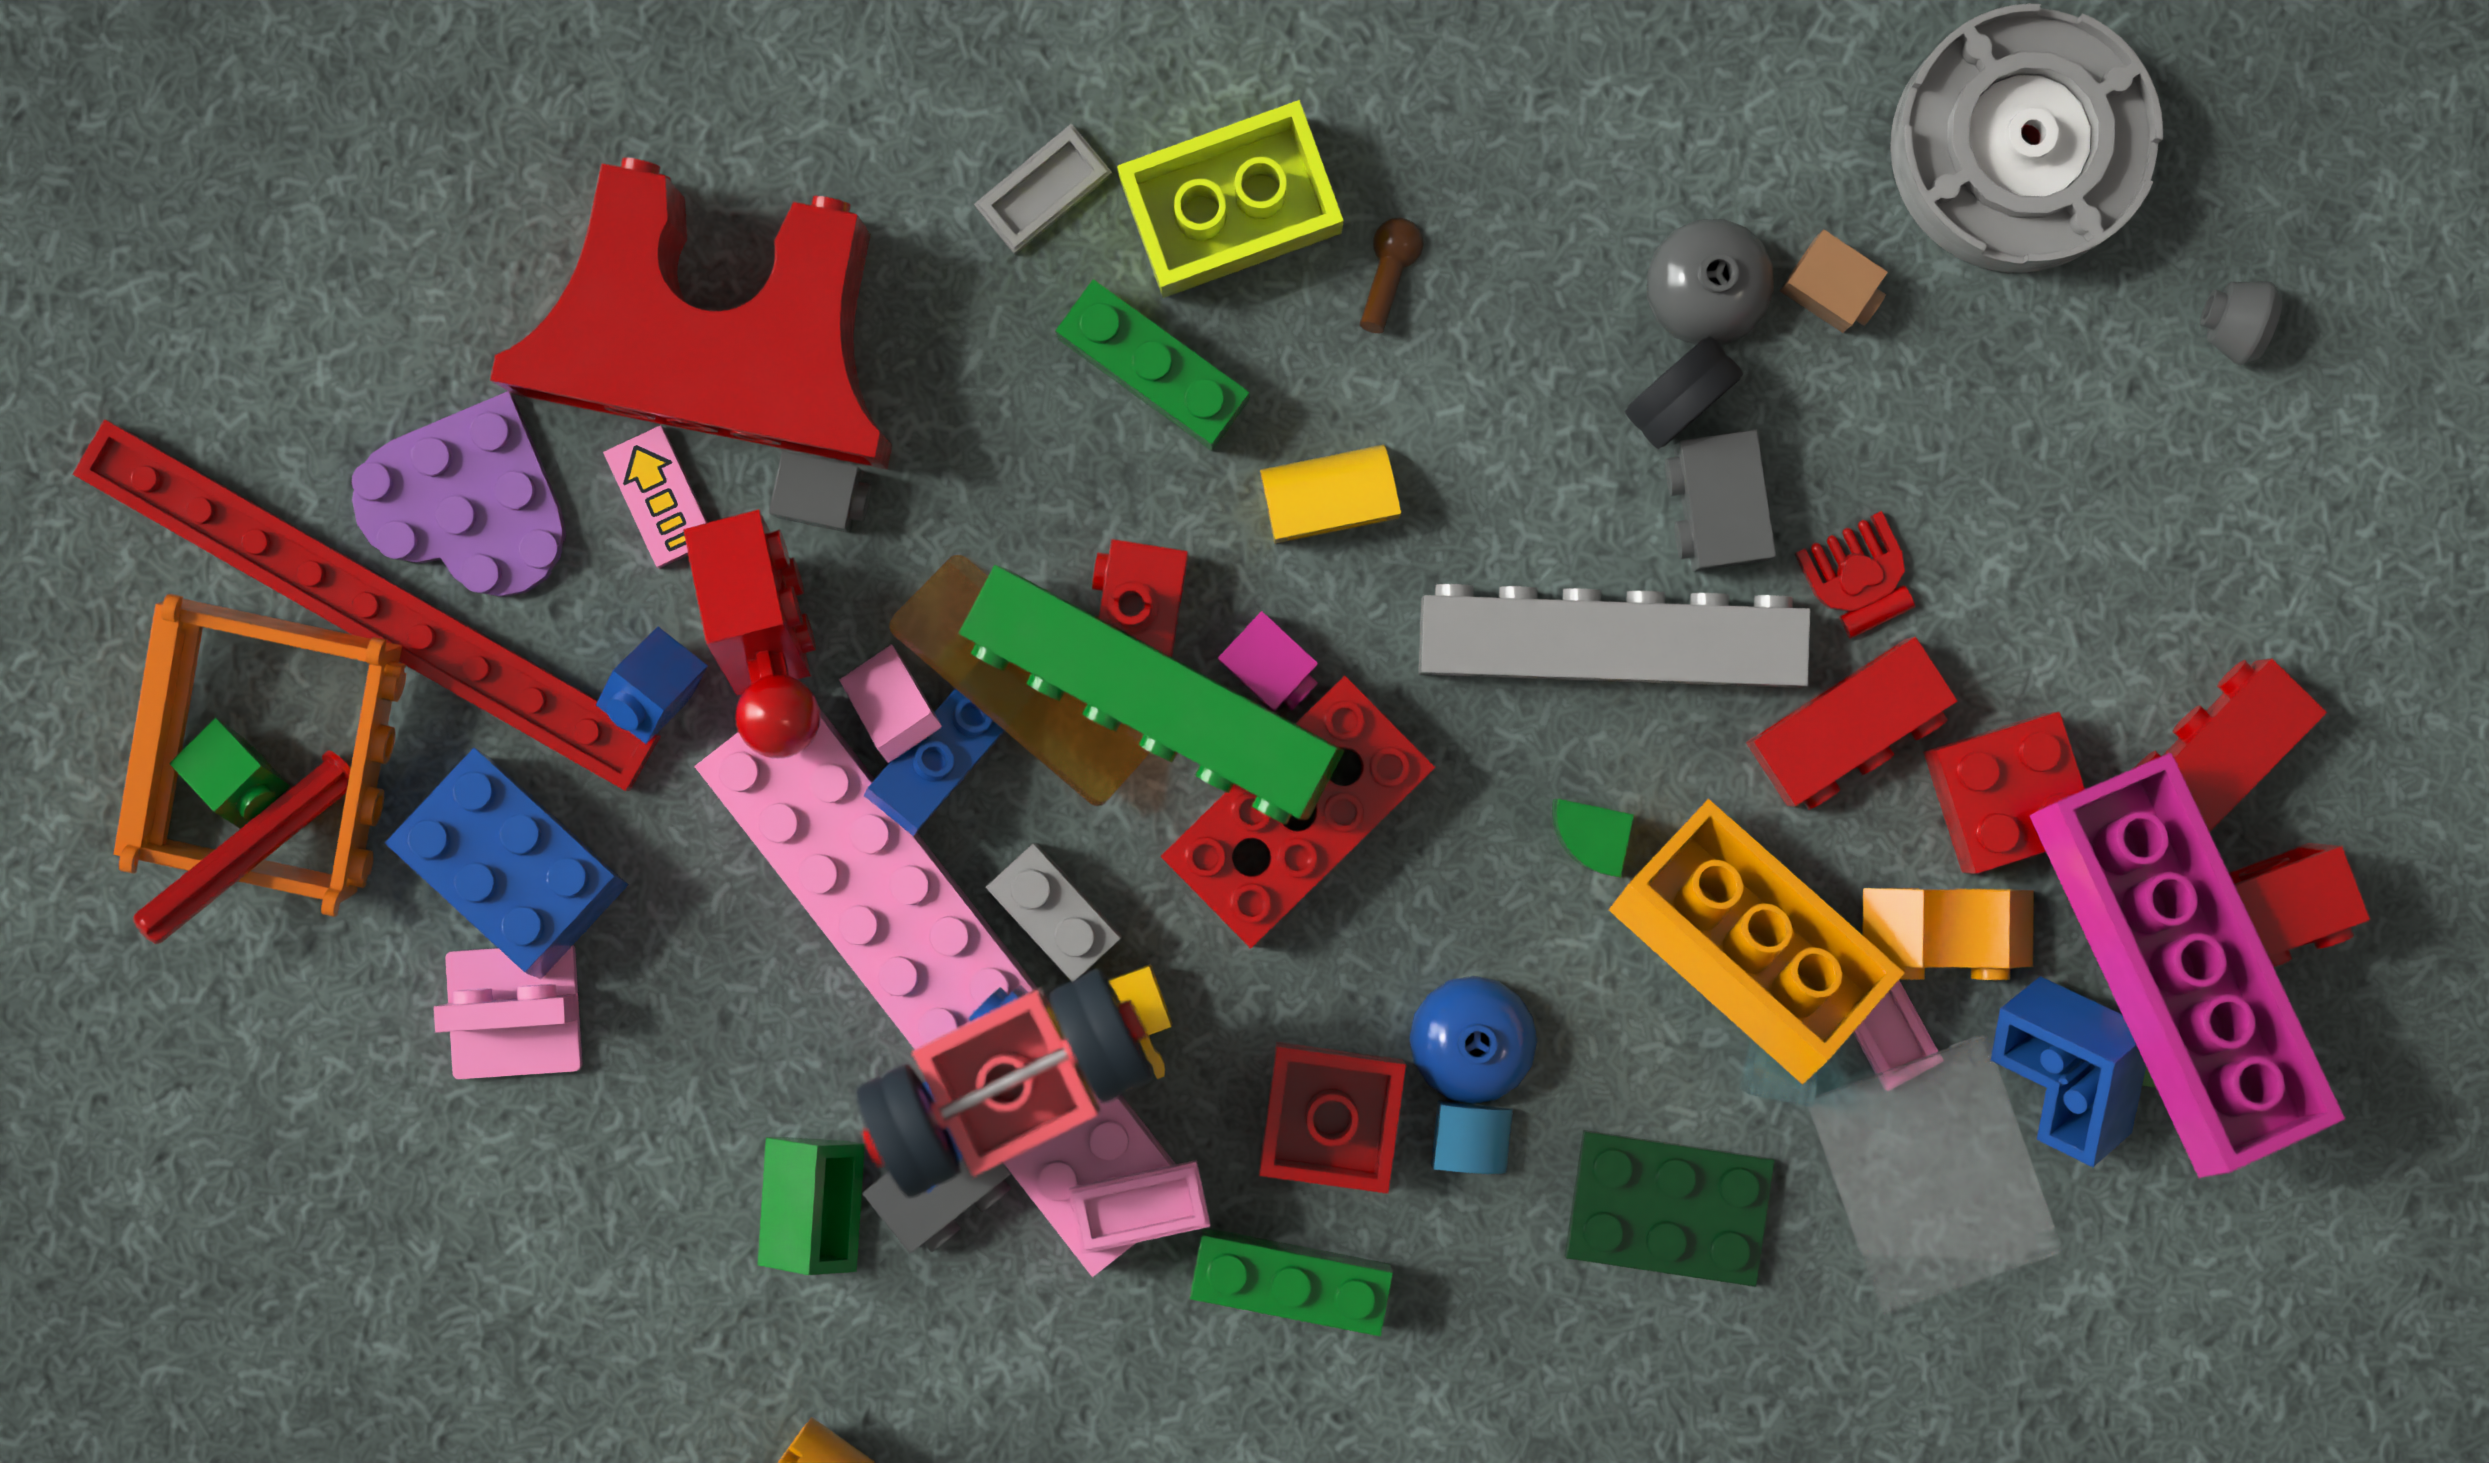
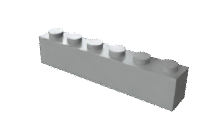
[1419,584,1810,688]

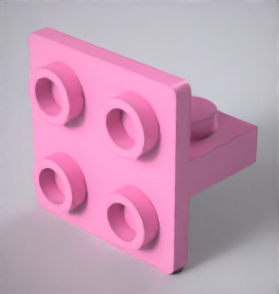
[434,945,583,1079]

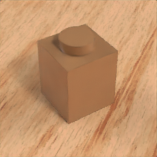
[1780,229,1887,333]

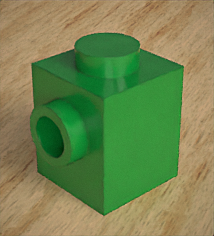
[169,718,290,829]

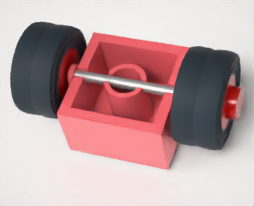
[856,969,1153,1198]

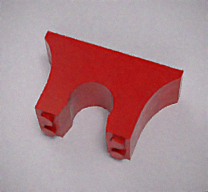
[490,158,892,470]

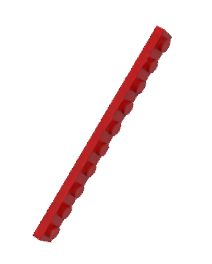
[72,419,661,791]

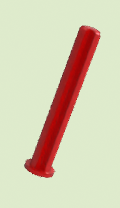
[133,750,351,944]

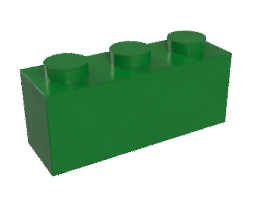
[1055,279,1250,451]
[1190,1228,1393,1337]

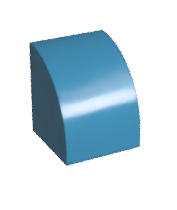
[1431,1100,1513,1174]

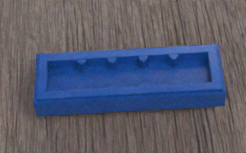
[863,660,1034,836]

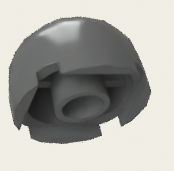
[1646,219,1774,346]

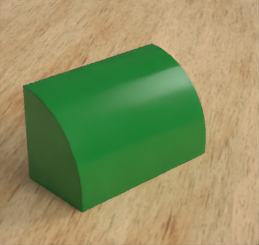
[758,1137,865,1275]

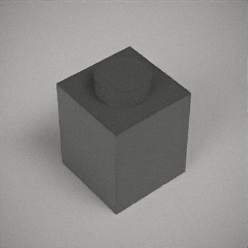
[769,450,871,534]

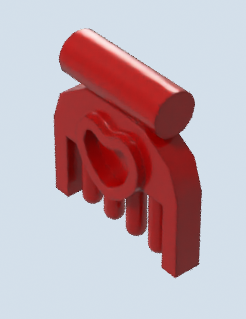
[1794,511,1915,639]

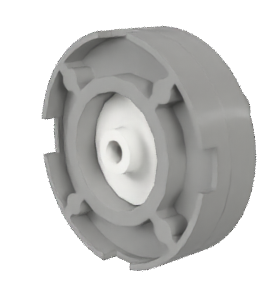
[1891,4,2163,273]

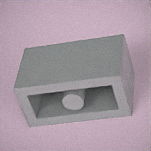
[986,843,1123,982]

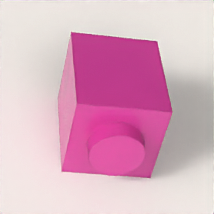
[1218,611,1318,712]

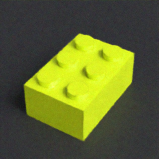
[1117,100,1344,298]

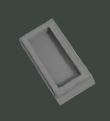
[974,123,1112,255]

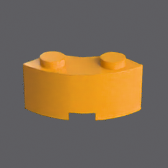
[1863,888,2034,980]

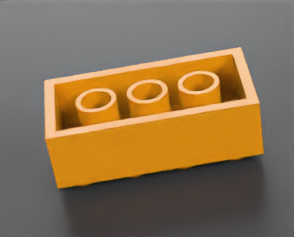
[1609,798,1905,1085]

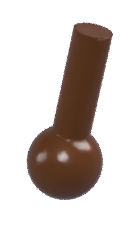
[1359,218,1424,334]

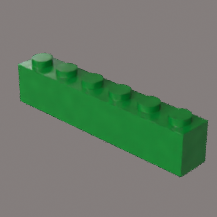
[958,565,1345,824]

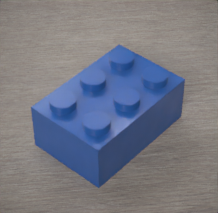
[385,748,629,979]

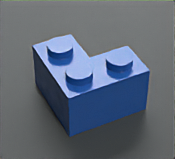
[1990,976,2146,1167]

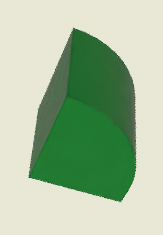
[1552,799,1634,878]

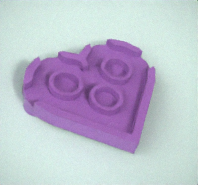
[352,391,566,597]

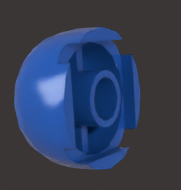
[1409,975,1538,1104]

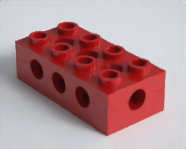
[1160,676,1435,949]

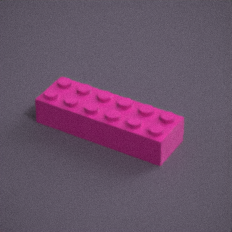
[2029,753,2345,1178]

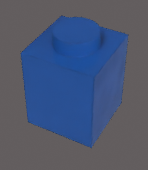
[596,627,708,744]

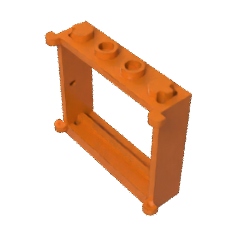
[113,594,407,917]

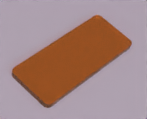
[889,555,1151,806]

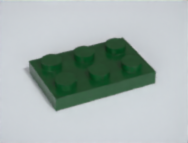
[1565,1130,1775,1287]

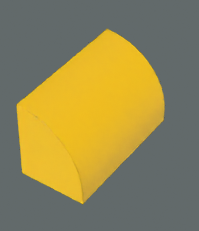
[1260,445,1401,544]

